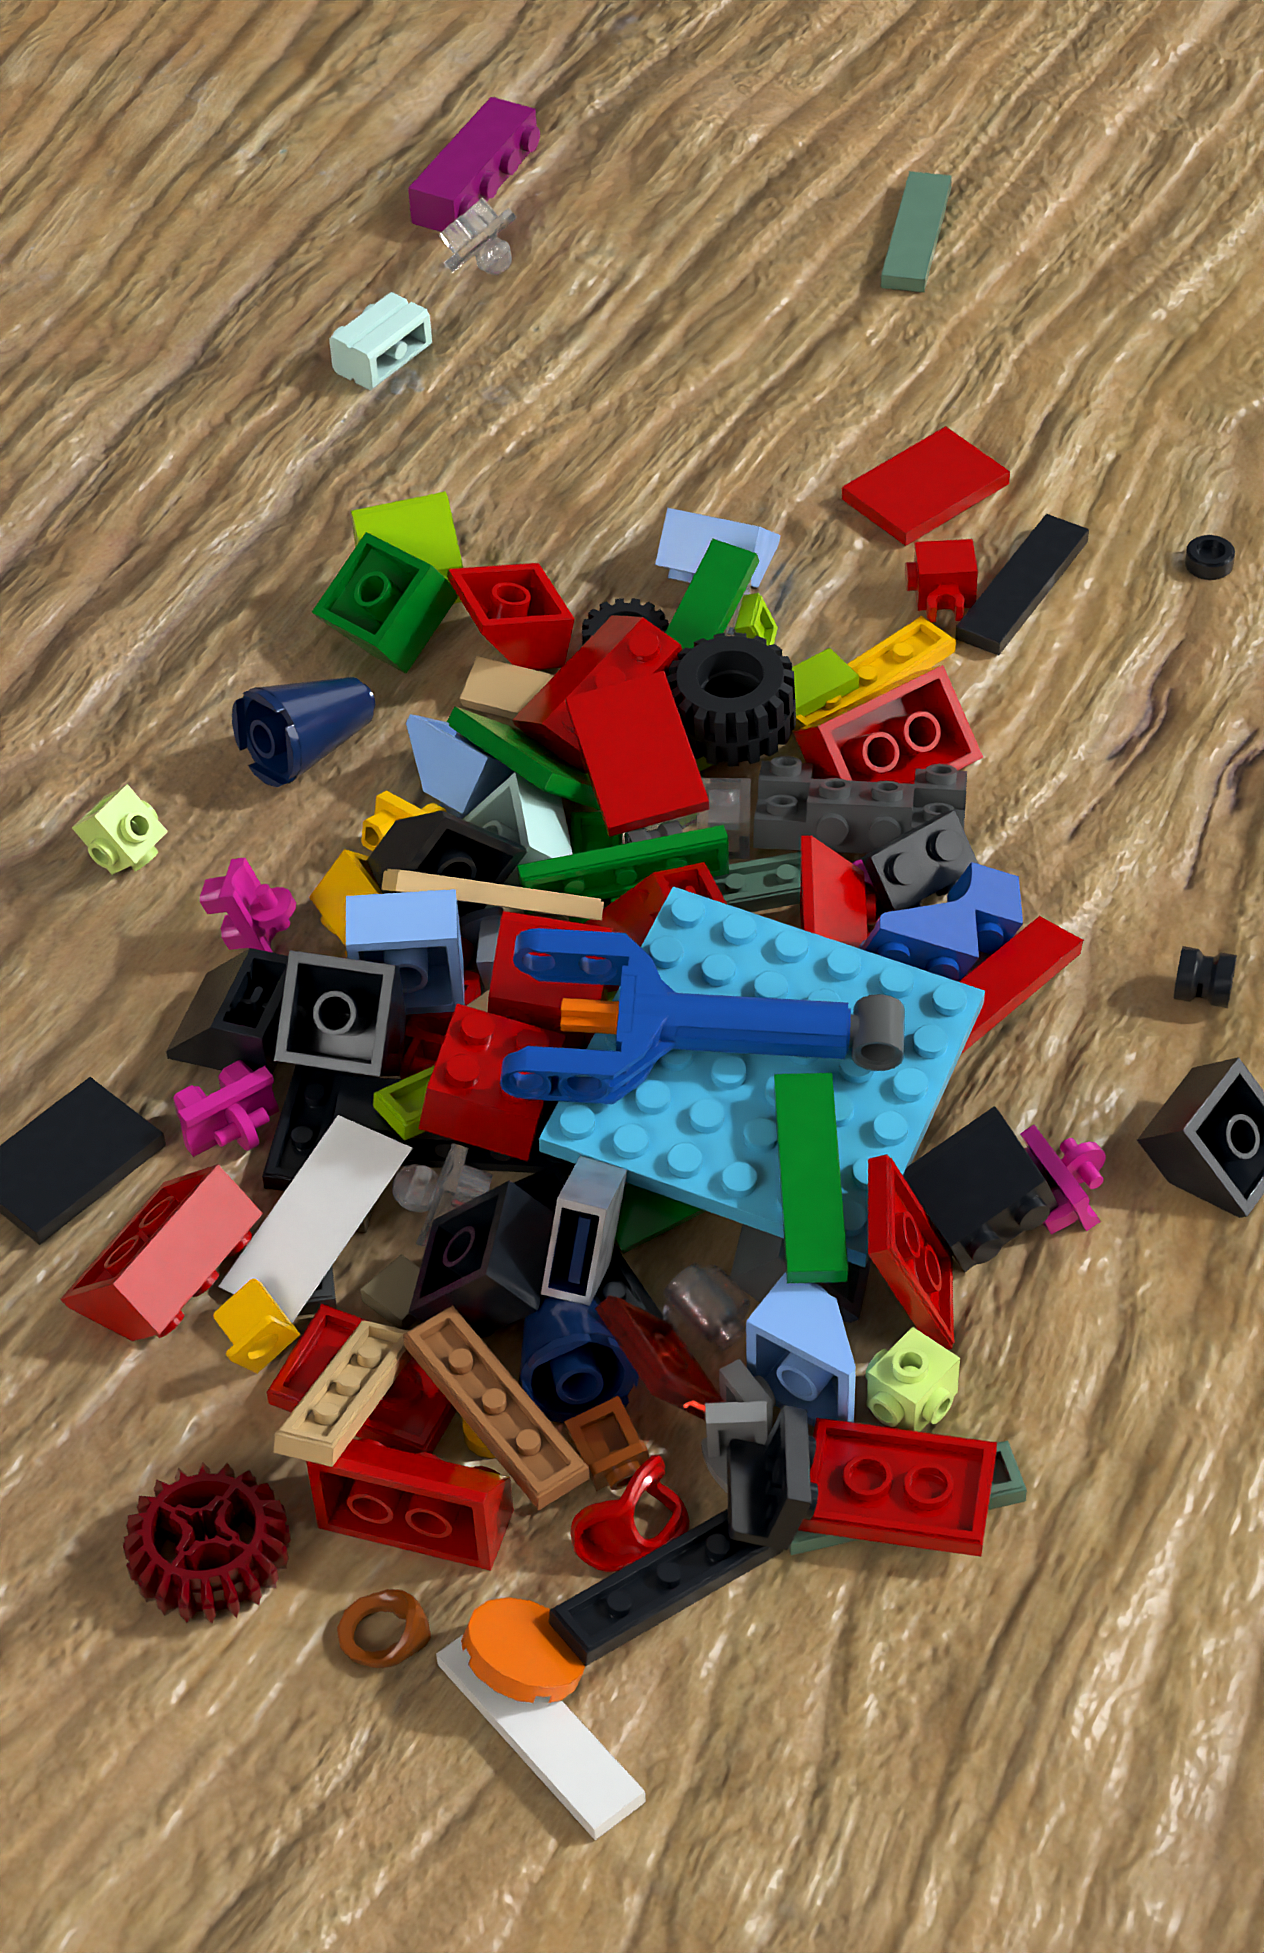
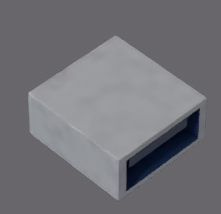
[541,1156,627,1306]

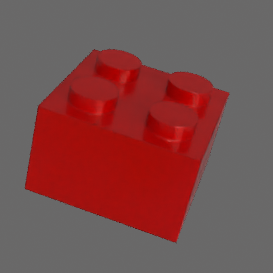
[418,1003,565,1161]

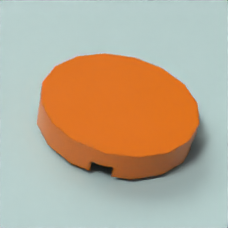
[461,1597,585,1703]

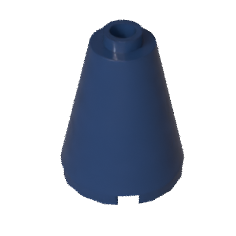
[232,677,375,787]
[519,1295,639,1423]

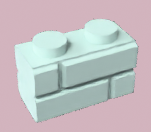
[329,292,432,390]

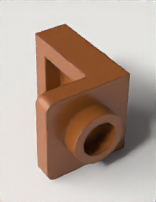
[564,1396,650,1491]

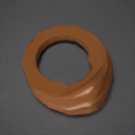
[337,1589,431,1669]

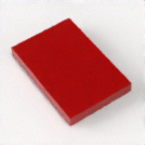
[842,426,1010,546]
[565,671,709,837]
[868,1154,954,1350]
[266,1304,457,1454]
[798,1417,997,1557]

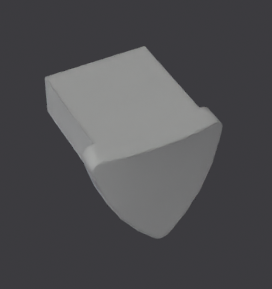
[459,907,504,992]
[701,1401,769,1493]

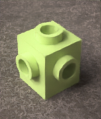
[72,784,168,875]
[865,1327,960,1432]

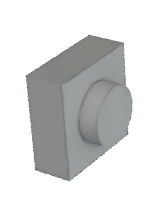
[719,1359,776,1435]

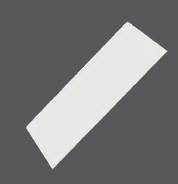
[218,1115,412,1323]

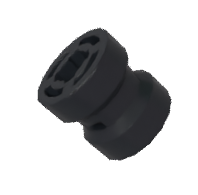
[1174,946,1237,1008]

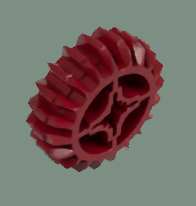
[123,1462,291,1624]

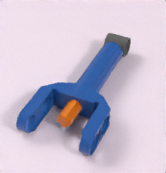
[500,928,905,1104]

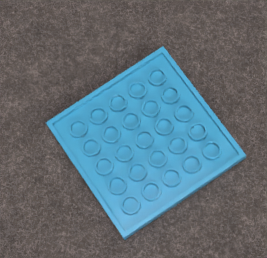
[539,886,985,1267]

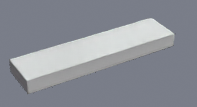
[436,1635,646,1840]

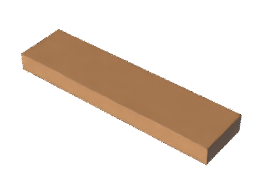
[403,1306,589,1510]

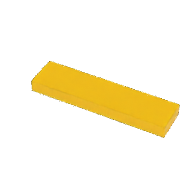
[792,616,956,732]

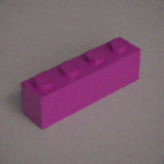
[408,96,540,236]

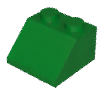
[312,532,458,674]

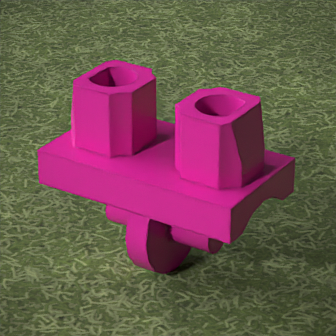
[199,858,296,953]
[173,1060,279,1157]
[1020,1125,1106,1235]

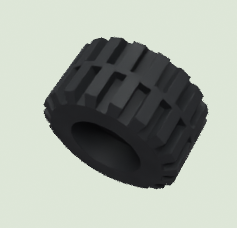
[667,633,796,767]

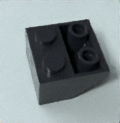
[166,948,288,1074]

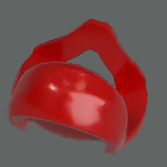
[571,1455,690,1572]

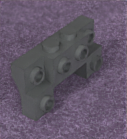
[753,756,967,854]

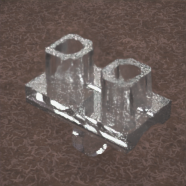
[438,197,517,275]
[392,1143,493,1247]

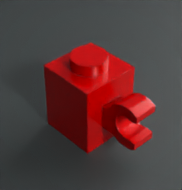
[905,539,978,623]

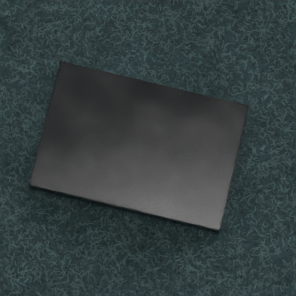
[0,1077,166,1245]

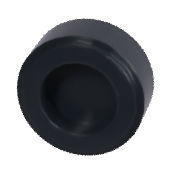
[1185,535,1235,580]

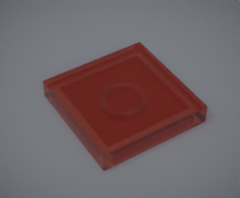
[595,1295,725,1421]

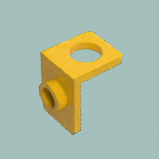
[213,1279,300,1374]

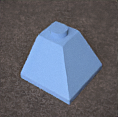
[406,714,515,819]

